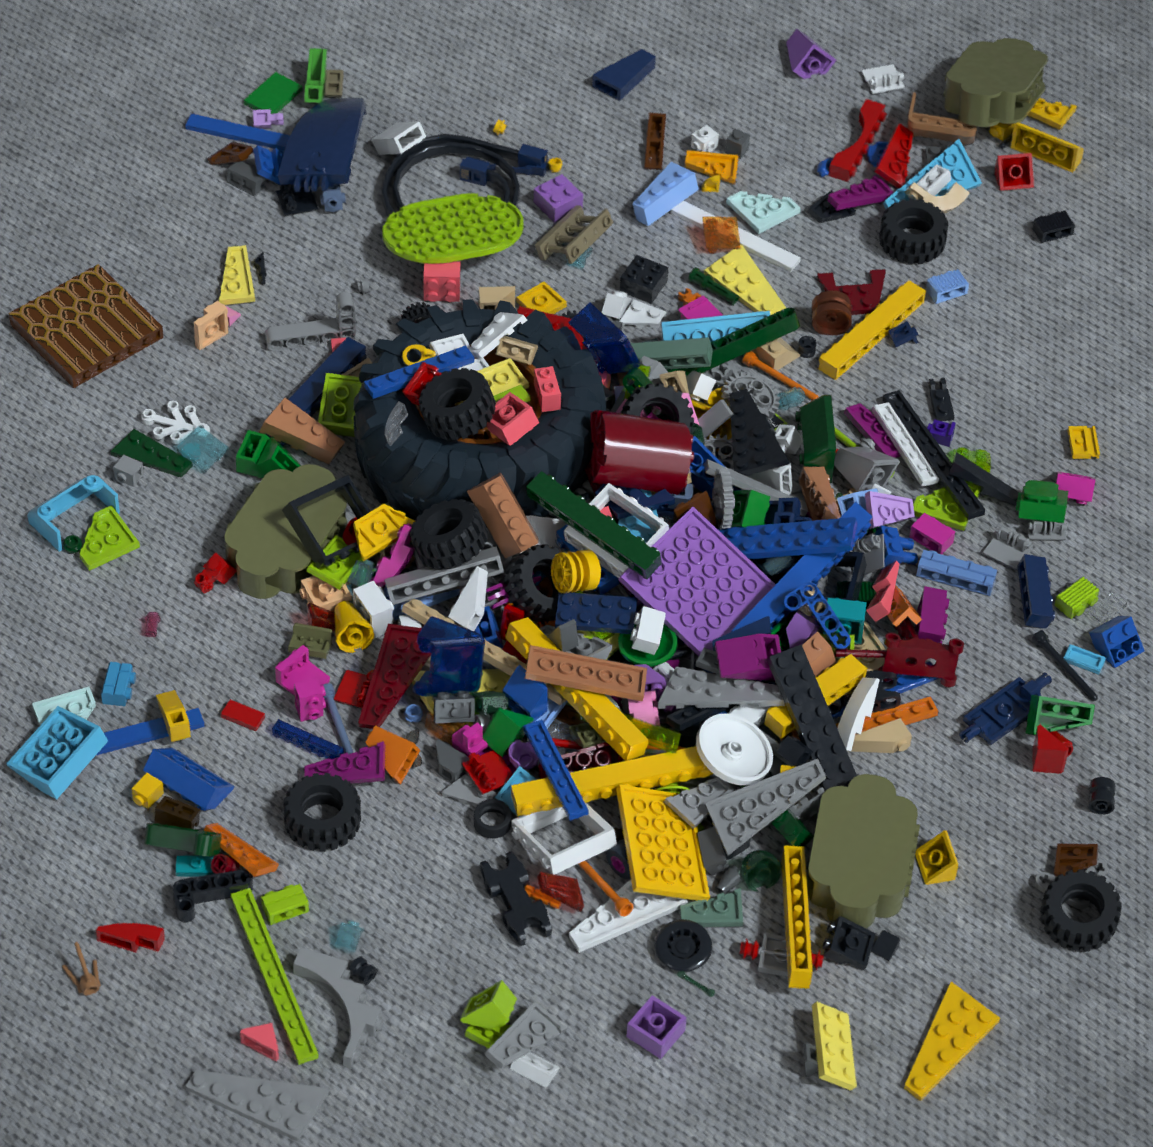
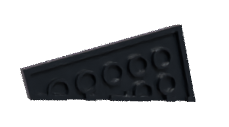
[729,389,790,476]

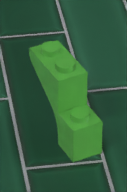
[305,48,327,103]

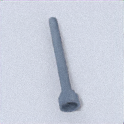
[323,684,354,754]

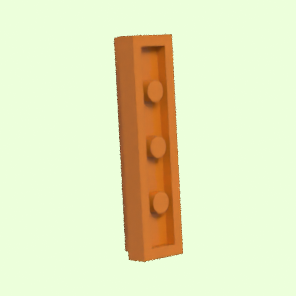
[887,585,922,627]

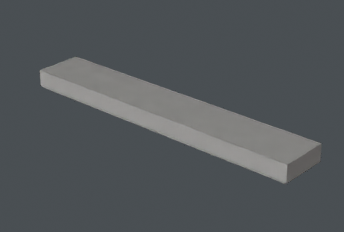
[704,459,808,517]

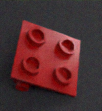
[334,670,374,708]
[462,750,513,795]

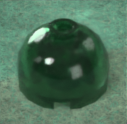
[740,850,782,891]

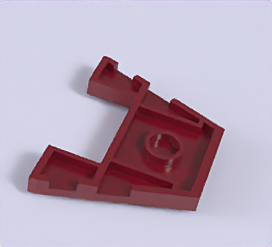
[817,269,886,315]

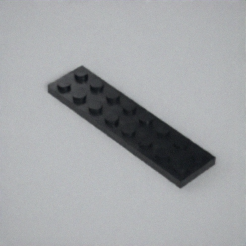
[766,644,857,791]

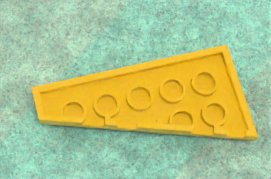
[904,981,1000,1101]

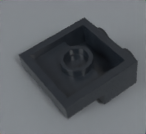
[822,916,876,970]

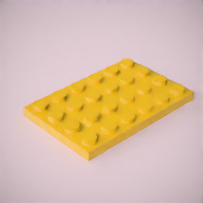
[616,785,710,901]

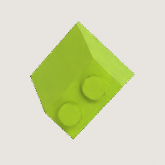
[460,980,517,1029]

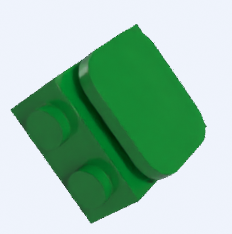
[1016,480,1069,523]

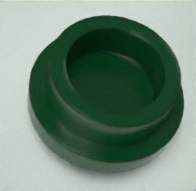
[63,535,82,553]

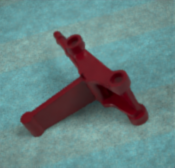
[834,616,964,687]

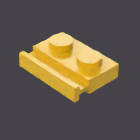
[1068,426,1100,459]

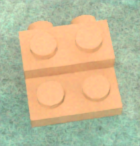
[194,301,229,350]
[299,576,352,618]

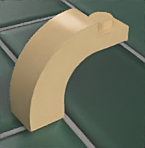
[905,182,970,214]

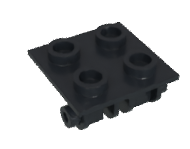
[276,184,319,216]

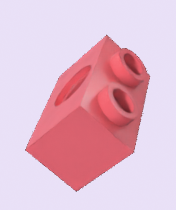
[534,366,561,412]

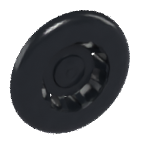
[654,919,712,972]

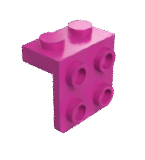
[275,645,330,696]

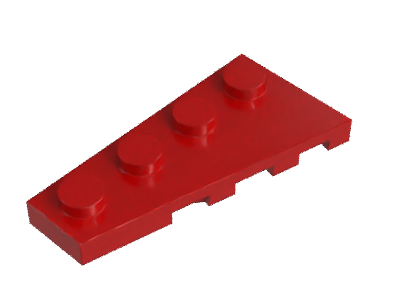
[874,123,913,189]

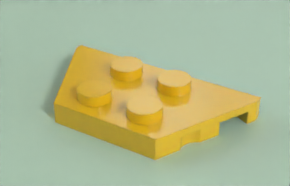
[353,504,415,561]

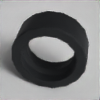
[474,799,512,839]

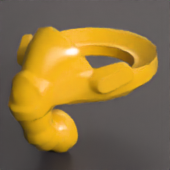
[402,344,436,366]

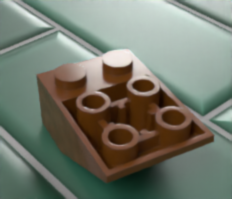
[673,491,718,528]

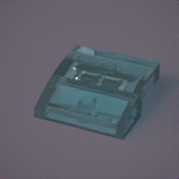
[176,426,229,472]

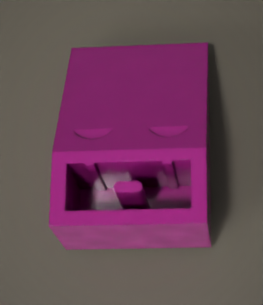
[715,634,781,681]

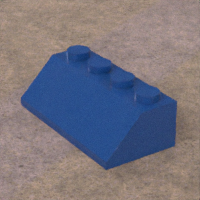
[143,748,235,811]

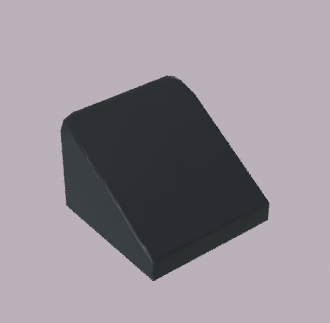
[871,930,900,961]

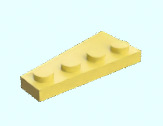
[219,245,255,305]

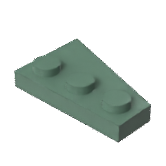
[680,888,743,927]

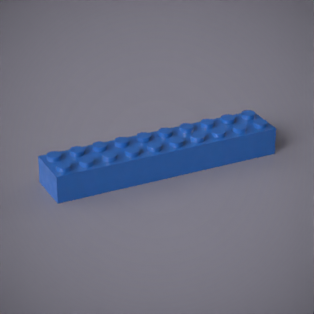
[731,502,873,632]

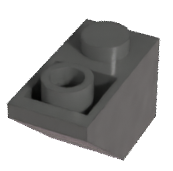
[436,739,469,783]

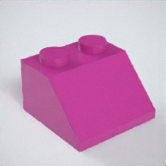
[1056,471,1095,504]

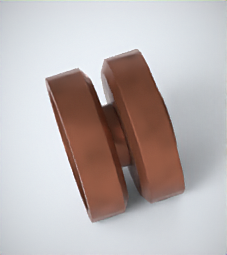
[811,291,852,335]

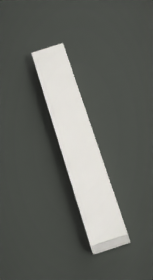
[671,201,800,272]

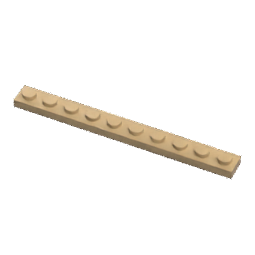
[402,599,566,705]

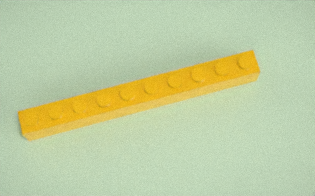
[505,617,649,761]
[511,746,713,816]

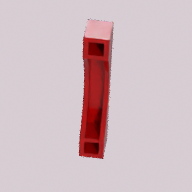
[829,99,887,182]

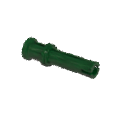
[688,267,739,305]

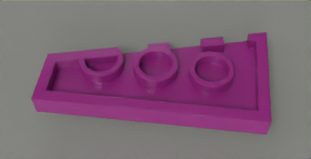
[828,174,894,210]
[844,403,901,458]
[304,741,385,784]

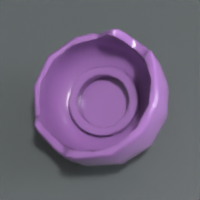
[508,739,539,770]

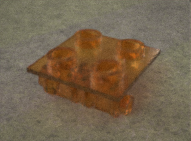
[702,217,741,254]

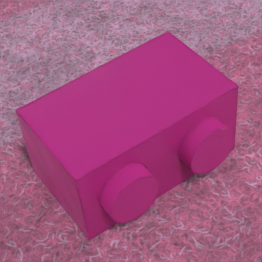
[910,513,955,554]

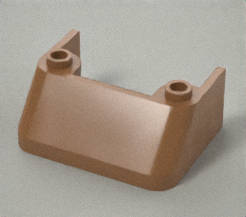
[907,93,977,145]

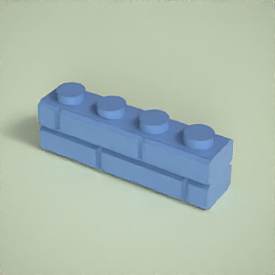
[916,550,997,596]

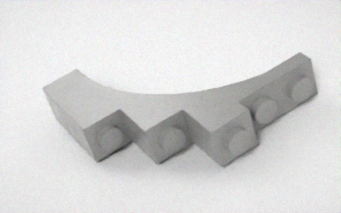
[293,947,384,1069]

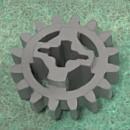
[702,360,741,390]

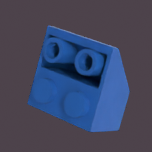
[1089,616,1145,668]
[502,665,548,722]

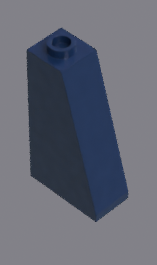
[592,49,656,101]

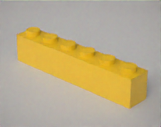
[764,654,868,739]

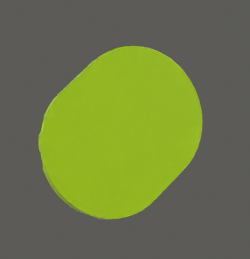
[382,193,524,264]

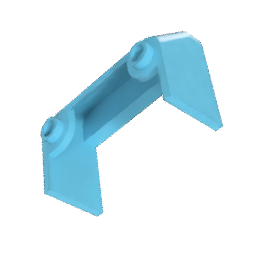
[27,475,120,552]

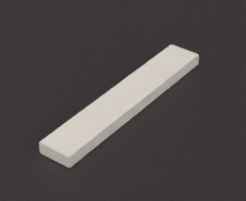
[872,402,939,486]

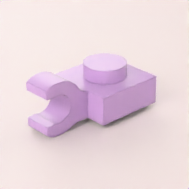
[253,109,284,129]

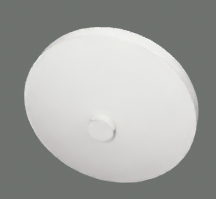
[696,714,773,785]

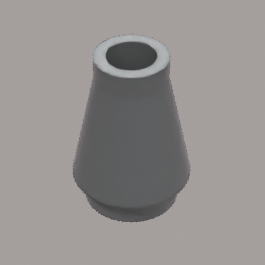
[715,865,745,895]

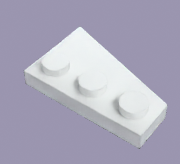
[469,312,527,358]

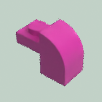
[452,722,488,756]

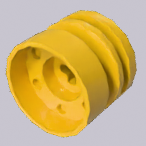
[551,550,601,593]

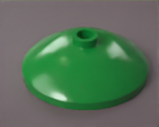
[618,624,677,667]

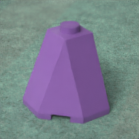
[786,29,836,79]

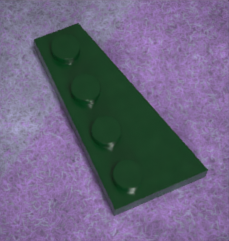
[110,429,193,478]

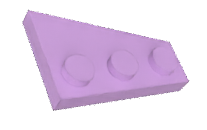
[865,491,915,529]

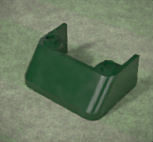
[795,395,836,484]

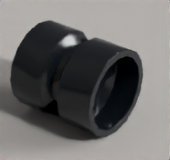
[1088,777,1116,815]

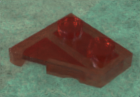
[537,872,584,912]

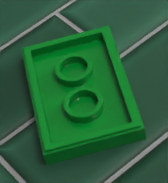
[244,72,303,114]

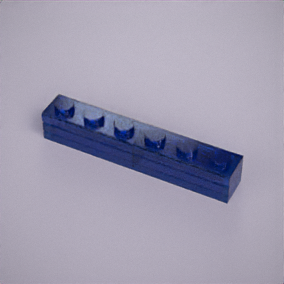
[272,719,344,759]

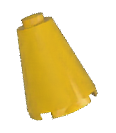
[334,601,374,653]

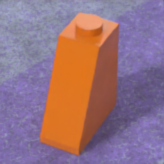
[365,725,420,785]

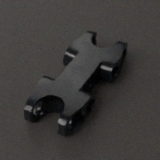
[828,670,901,715]
[480,851,552,947]

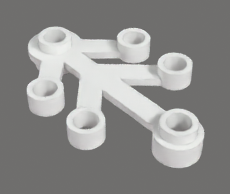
[141,401,210,444]

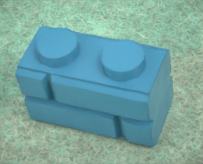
[101,662,136,707]

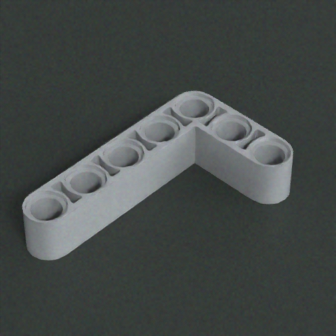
[265,292,356,351]

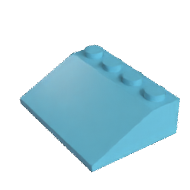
[6,706,108,799]

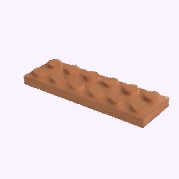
[525,645,647,702]

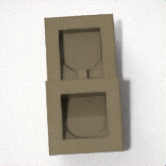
[325,70,344,97]

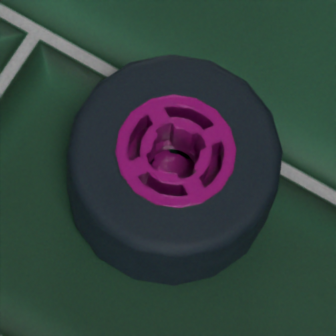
[606,839,631,879]

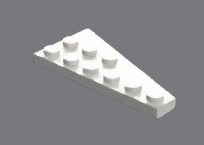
[569,880,688,953]

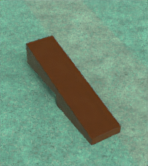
[645,113,666,170]

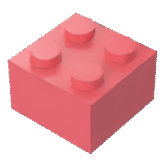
[424,262,461,302]
[486,392,539,446]

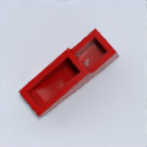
[96,923,165,953]

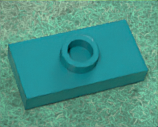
[176,856,216,877]

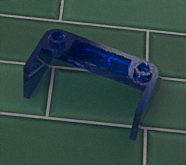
[568,302,641,374]

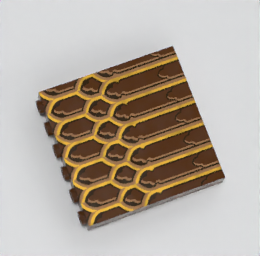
[9,264,163,388]

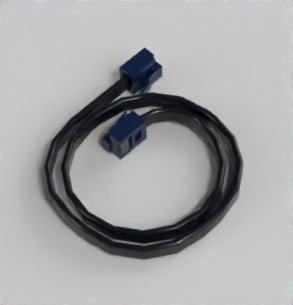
[381,134,548,217]

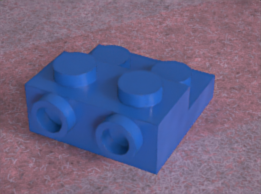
[253,145,284,185]

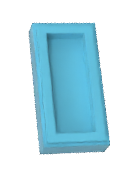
[1063,644,1106,675]

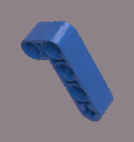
[783,582,851,650]

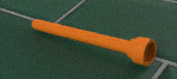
[742,351,819,400]
[578,860,634,917]

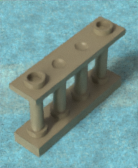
[534,205,613,264]

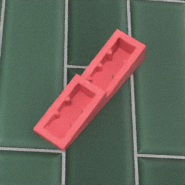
[866,560,899,622]

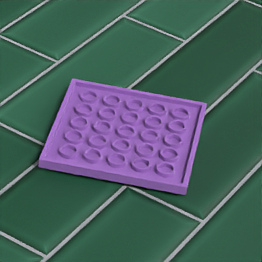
[618,507,776,656]

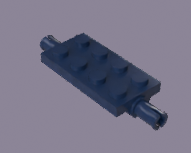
[959,672,1052,746]

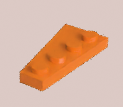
[203,823,279,877]

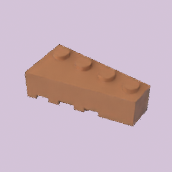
[259,398,345,464]

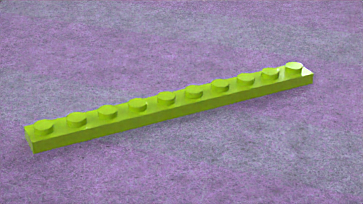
[231,888,319,1065]

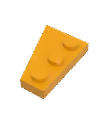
[685,150,739,184]

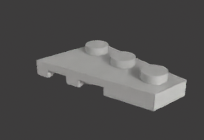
[664,777,734,829]

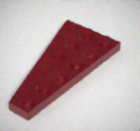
[358,624,445,729]

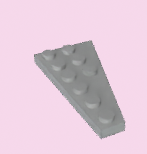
[705,759,826,855]

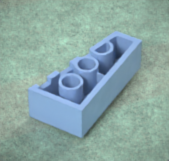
[632,162,699,226]

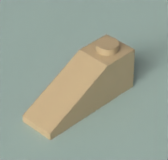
[849,718,912,753]

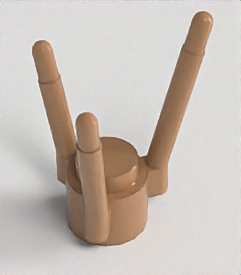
[62,942,101,995]

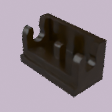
[154,796,201,829]

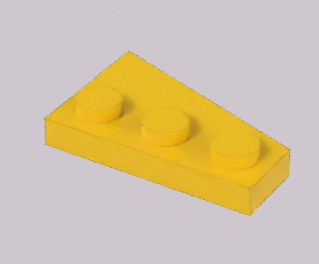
[1028,98,1077,130]

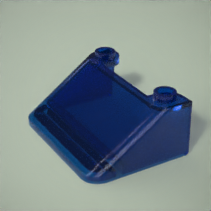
[413,616,485,697]

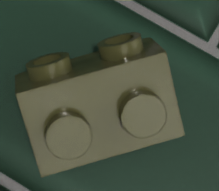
[288,623,332,659]

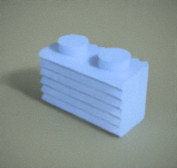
[926,269,969,304]

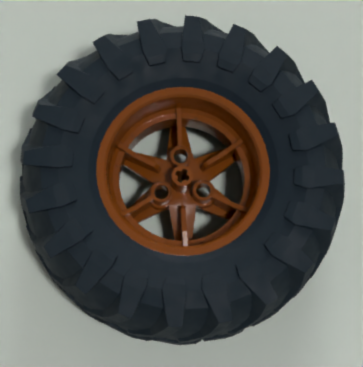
[353,299,606,528]

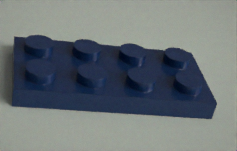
[555,592,637,634]

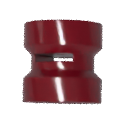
[211,854,240,874]

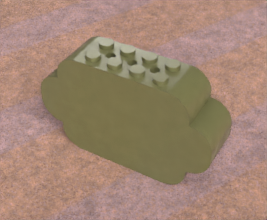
[944,38,1048,127]
[225,464,347,599]
[807,774,920,928]

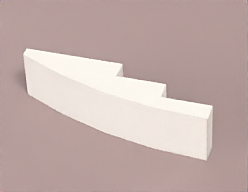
[837,678,880,751]

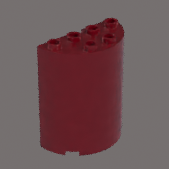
[591,410,694,495]

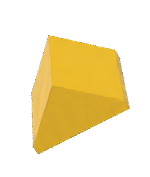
[915,830,958,885]

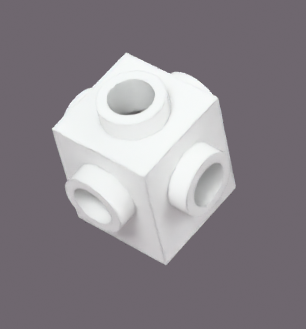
[691,125,719,152]

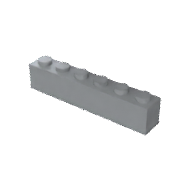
[384,547,504,605]

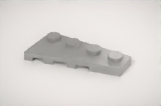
[485,1002,567,1069]

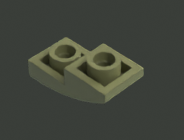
[569,722,602,748]

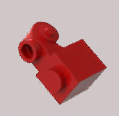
[194,552,236,593]

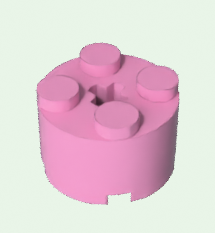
[628,691,661,732]

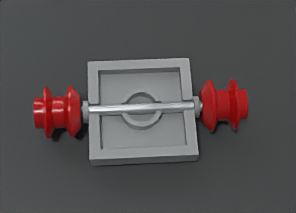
[740,933,824,977]

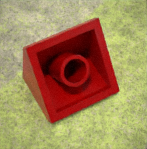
[994,153,1034,191]
[1032,724,1069,774]

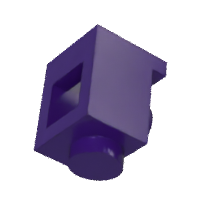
[927,419,956,447]

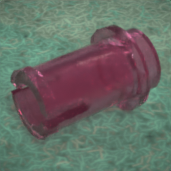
[144,612,161,637]

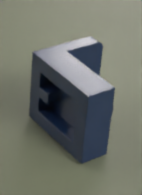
[889,321,919,347]

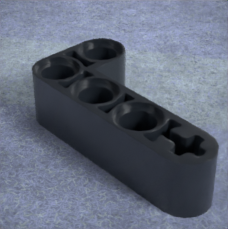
[173,870,253,923]

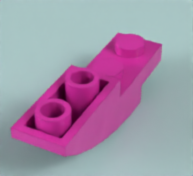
[370,524,415,589]

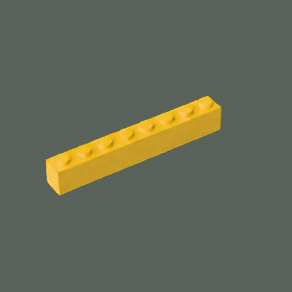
[818,280,926,380]
[781,846,813,989]

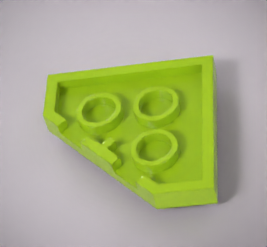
[913,482,981,531]
[79,505,140,571]

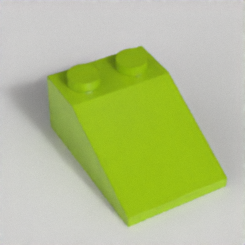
[318,373,362,437]

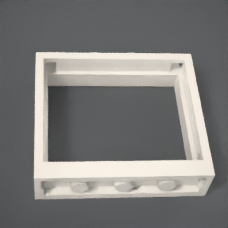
[564,483,669,578]
[511,803,617,875]

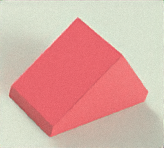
[240,1023,279,1062]

